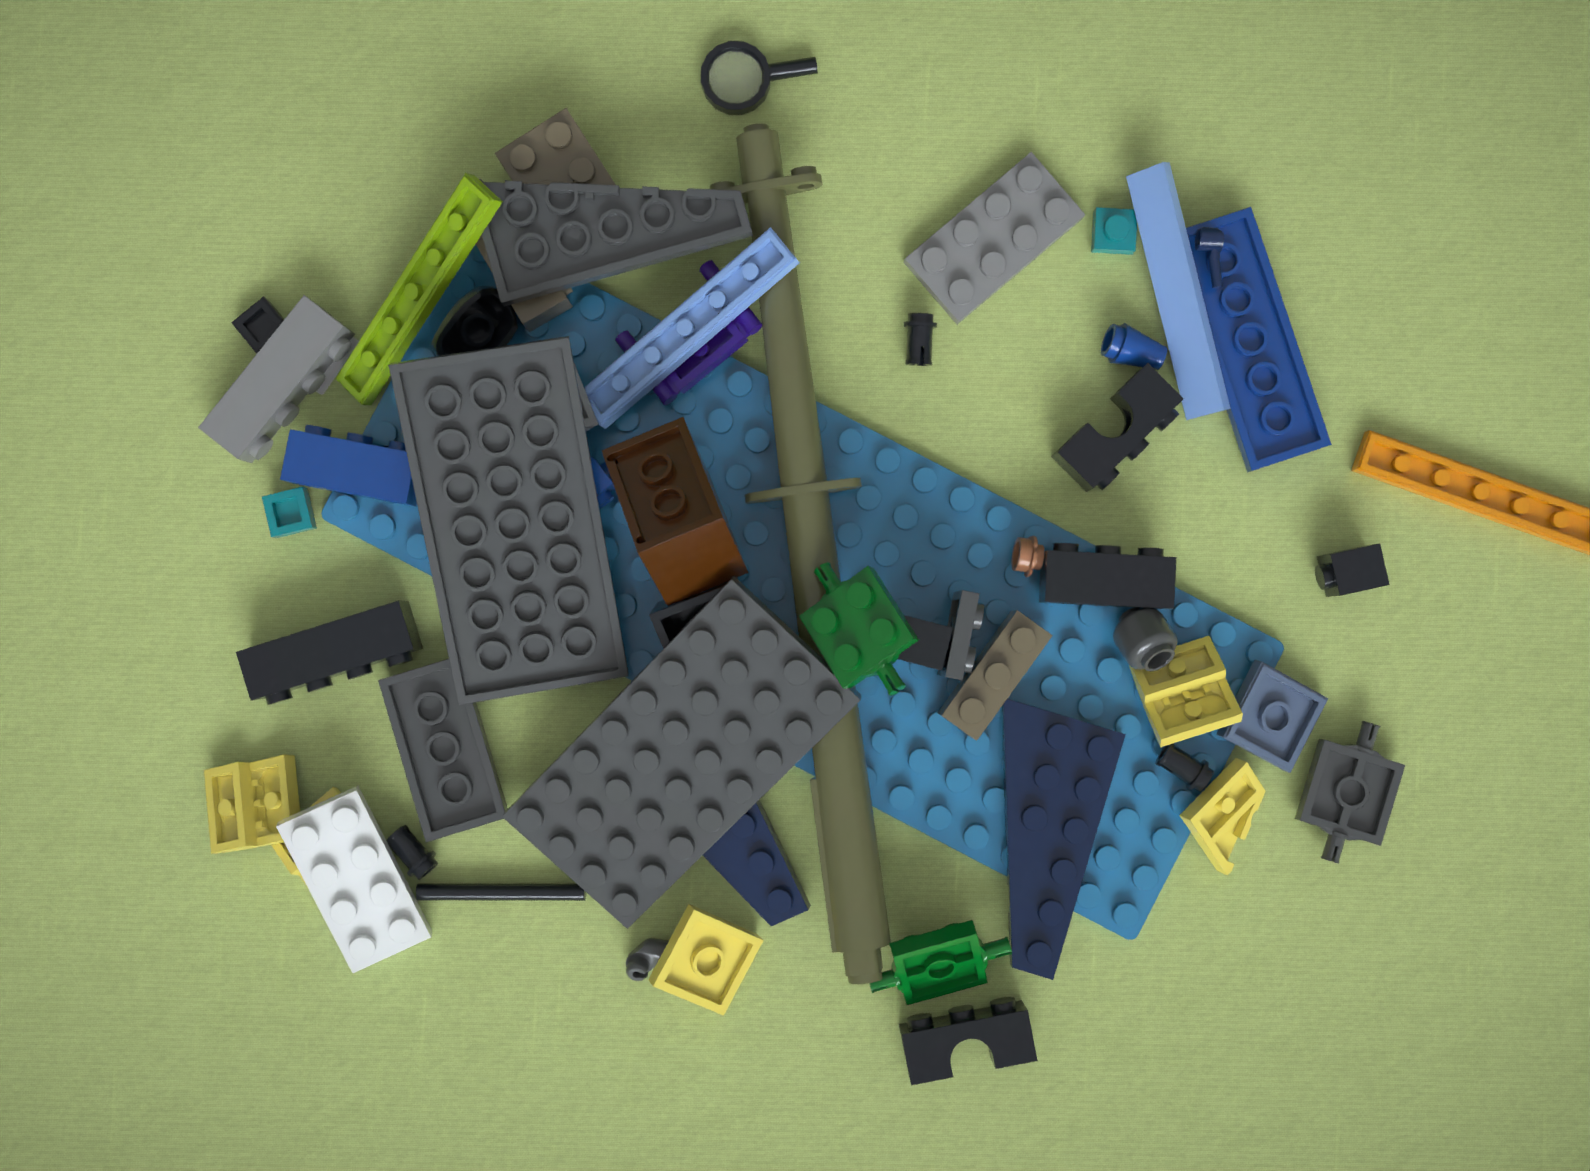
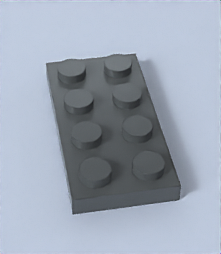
[378,659,508,842]

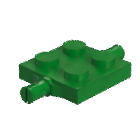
[799,562,919,696]
[869,920,1012,1005]

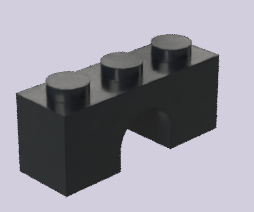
[1051,363,1184,492]
[899,997,1038,1086]

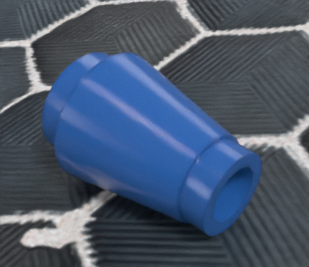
[1101,323,1167,370]

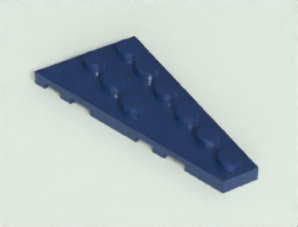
[1002,699,1126,980]
[703,800,811,926]

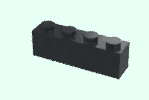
[236,600,423,705]

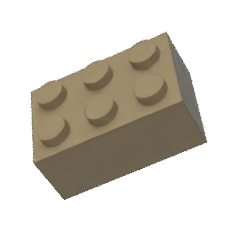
[495,108,616,185]

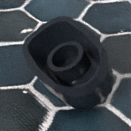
[431,286,518,356]

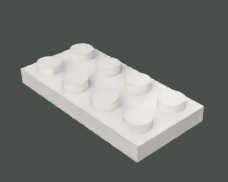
[276,786,432,973]

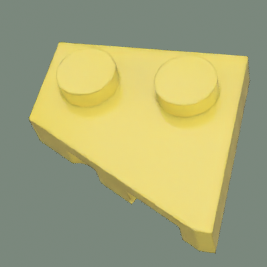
[1179,758,1266,875]

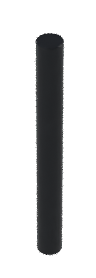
[416,883,586,901]

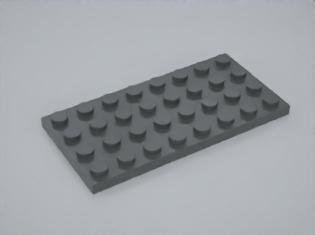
[389,336,628,705]
[502,576,861,929]

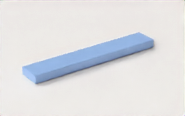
[1126,162,1231,420]
[584,227,800,429]

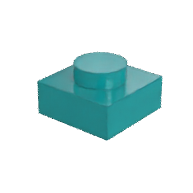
[1091,207,1137,255]
[262,487,317,538]

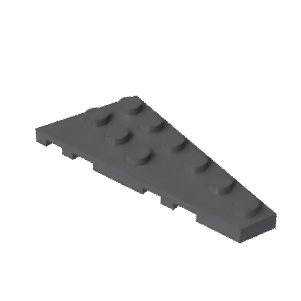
[479,179,753,307]

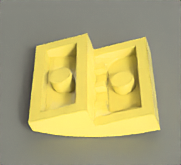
[1129,636,1243,747]
[204,754,300,854]

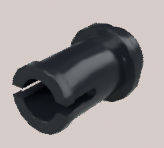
[904,313,937,366]
[1155,743,1214,792]
[386,825,438,880]

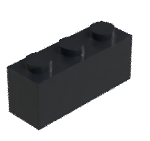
[1039,543,1177,609]

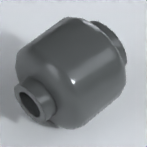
[1113,607,1178,671]

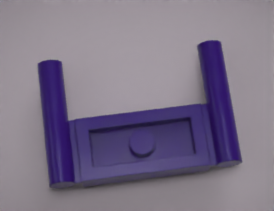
[615,260,762,405]

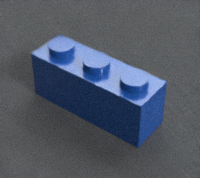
[280,425,417,507]

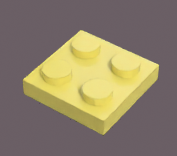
[648,904,764,1016]

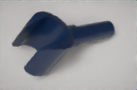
[1195,227,1224,288]

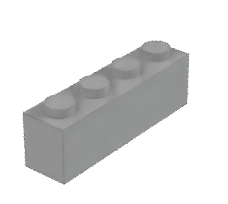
[198,295,355,463]

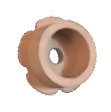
[1011,535,1044,577]

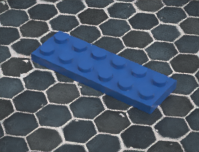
[1186,207,1332,473]

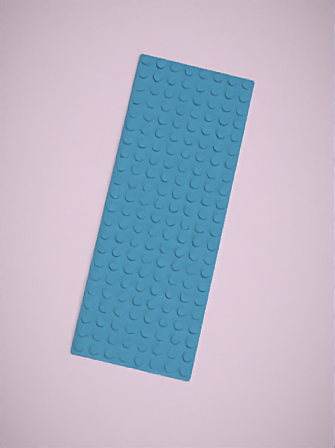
[321,244,1284,940]

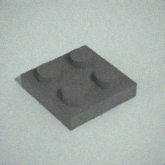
[937,590,984,680]

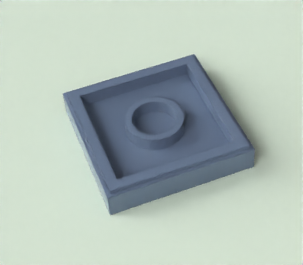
[1216,660,1328,773]

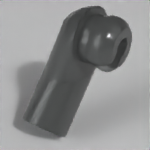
[625,938,669,981]

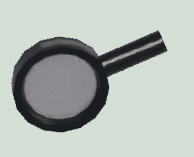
[701,41,818,115]

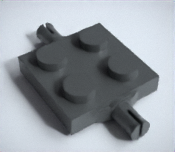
[1295,721,1405,864]

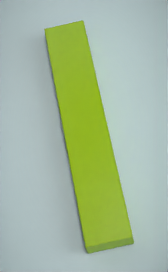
[335,173,503,405]

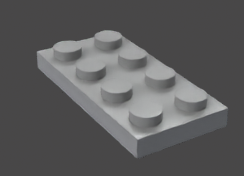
[904,152,1085,325]

